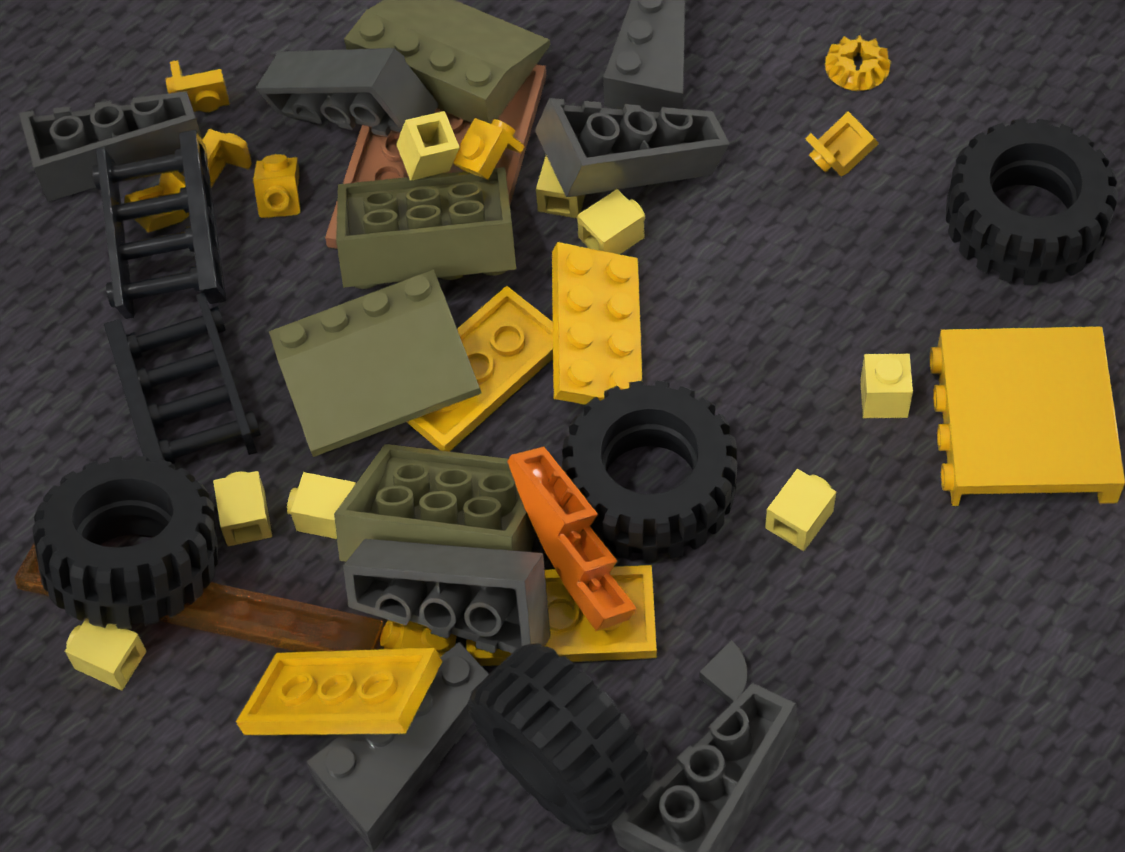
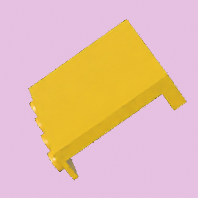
[930,327,1125,506]

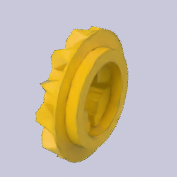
[825,34,891,91]

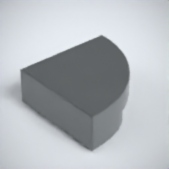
[699,640,747,705]

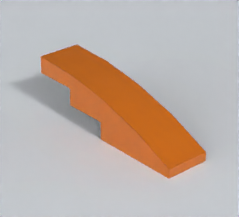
[507,447,637,631]

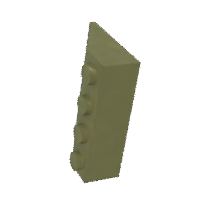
[344,0,550,124]
[336,167,516,289]
[269,269,481,457]
[334,444,537,562]

